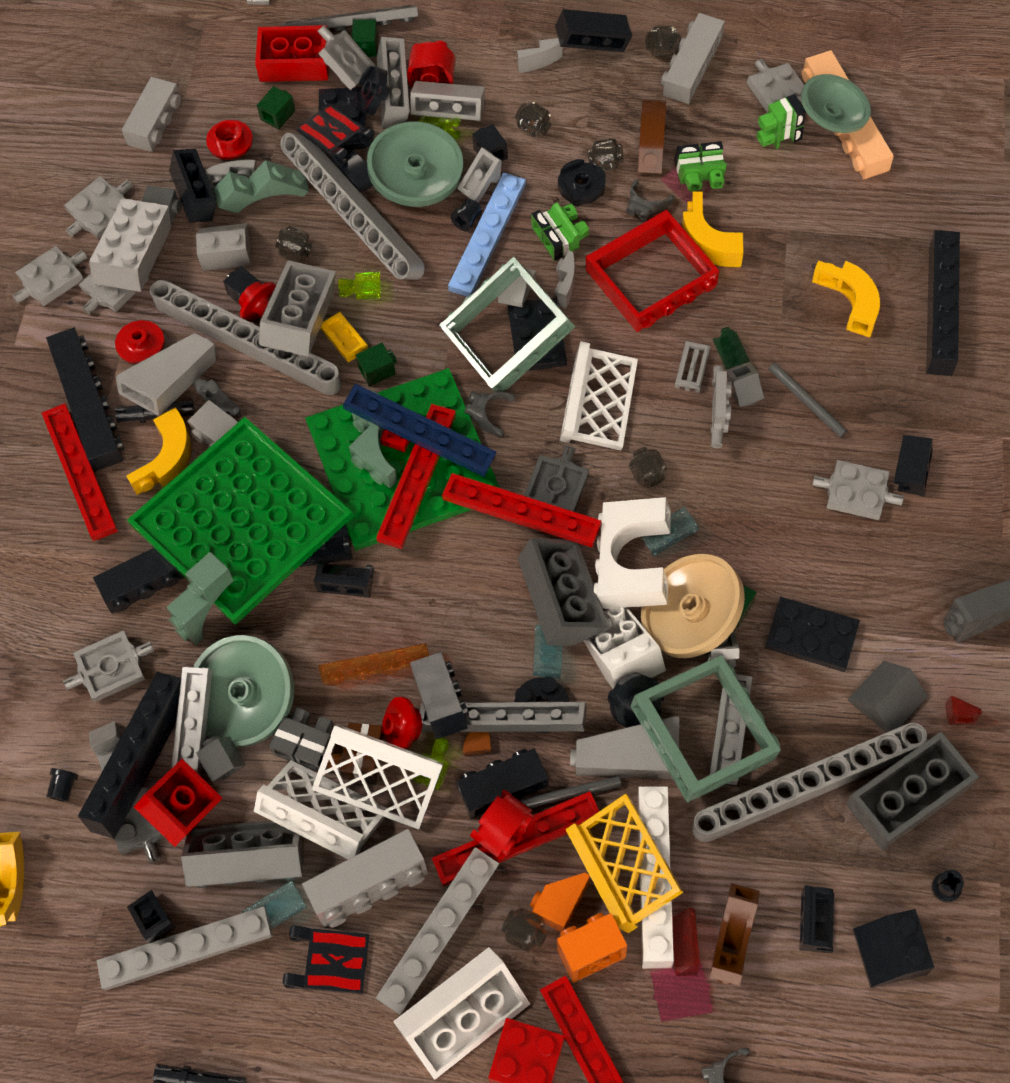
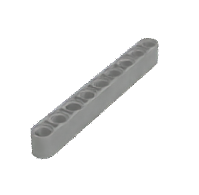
[280,133,425,280]
[150,280,342,395]
[692,723,927,843]

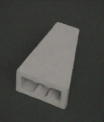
[116,333,216,416]
[570,717,679,779]

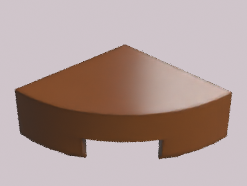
[463,732,491,756]

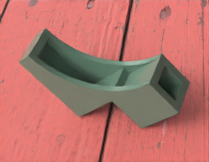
[213,160,309,214]
[349,390,397,488]
[166,552,234,646]

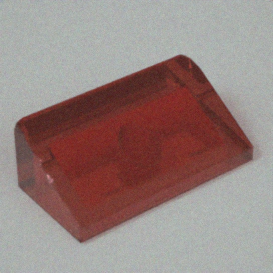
[672,908,700,976]

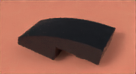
[331,149,373,192]

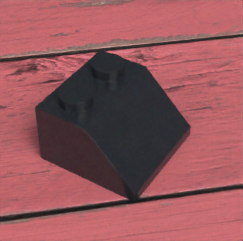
[853,909,935,988]

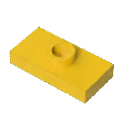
[320,312,368,363]

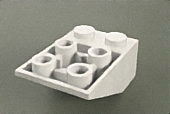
[584,607,666,689]

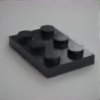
[318,87,366,151]
[507,297,567,371]
[765,596,860,673]

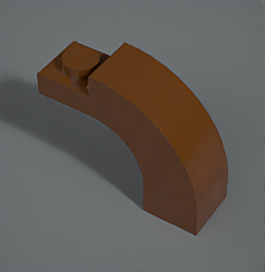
[638,99,666,174]
[710,883,760,986]

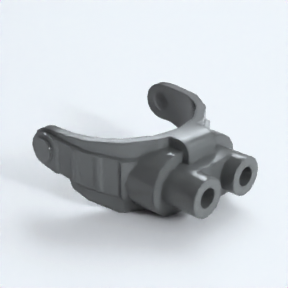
[626,179,674,221]
[194,378,241,416]
[464,391,515,437]
[702,1048,751,1083]

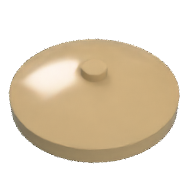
[641,554,745,658]

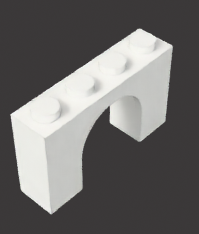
[594,497,671,609]

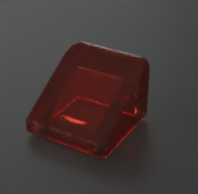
[945,696,982,725]

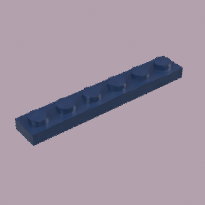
[343,383,497,477]

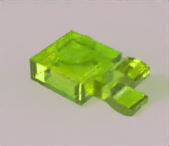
[418,115,461,139]
[338,272,381,299]
[412,738,450,791]

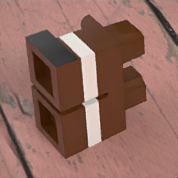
[326,723,384,785]

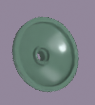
[801,74,871,133]

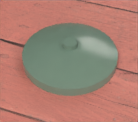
[367,122,463,207]
[193,635,294,747]

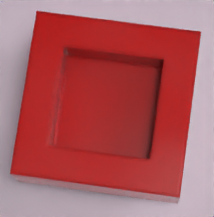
[380,429,410,452]

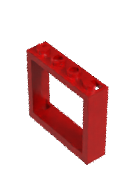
[586,210,719,332]

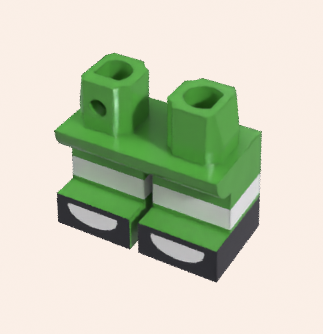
[757,94,806,149]
[674,141,727,192]
[531,202,589,261]

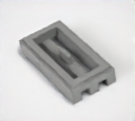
[675,341,711,393]

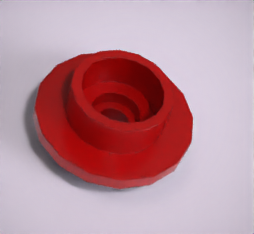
[206,120,253,160]
[238,282,276,322]
[115,320,165,364]
[382,696,422,750]

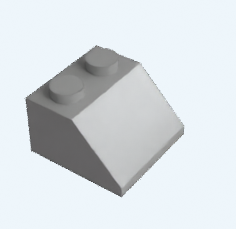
[196,223,251,271]

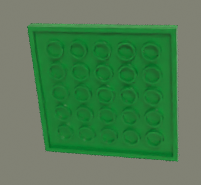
[305,368,500,551]
[127,417,354,625]

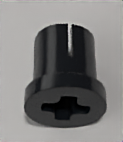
[450,199,482,231]
[46,768,79,802]
[931,870,964,903]

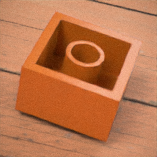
[557,913,627,983]

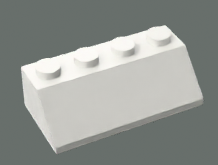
[393,947,530,1080]

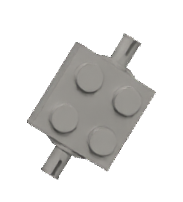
[317,25,375,90]
[747,59,804,113]
[64,176,133,239]
[12,246,88,307]
[79,273,149,315]
[710,366,732,448]
[812,460,904,520]
[63,630,154,703]

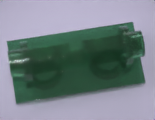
[713,327,750,370]

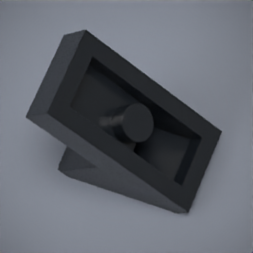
[127,890,176,943]

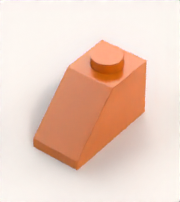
[530,873,590,932]

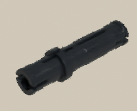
[115,400,195,423]
[153,1063,247,1083]

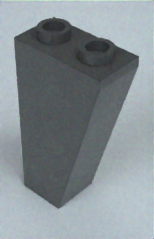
[943,579,1010,644]

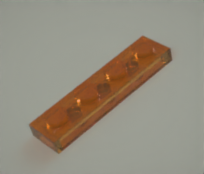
[318,643,429,686]

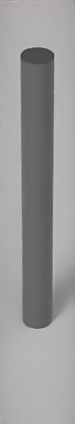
[768,363,848,438]
[520,776,622,809]

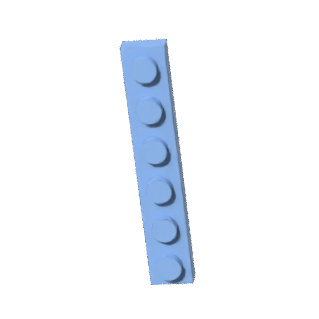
[448,172,526,297]

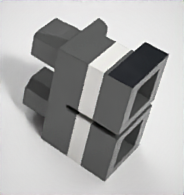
[269,707,334,772]

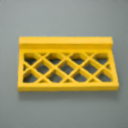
[565,794,683,933]

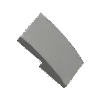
[517,38,563,73]
[205,160,257,188]
[555,251,575,309]

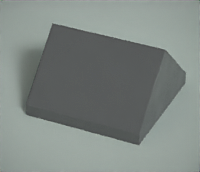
[848,661,928,733]

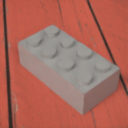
[89,198,171,292]
[259,260,336,357]
[302,829,428,928]

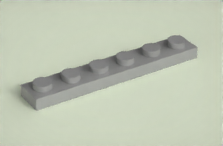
[376,847,499,1015]
[96,906,273,991]

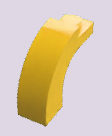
[682,192,743,267]
[812,260,880,338]
[126,407,192,495]
[0,832,24,927]

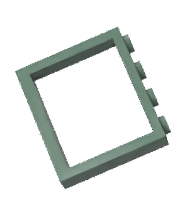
[439,257,576,392]
[631,655,781,803]

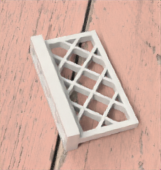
[560,341,638,451]
[311,724,443,829]
[254,760,387,859]

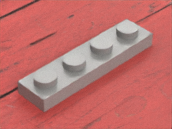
[171,667,213,776]
[709,674,752,786]

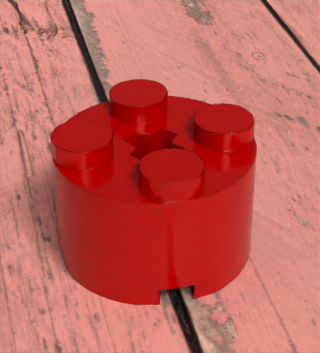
[407,40,456,88]
[470,789,535,858]

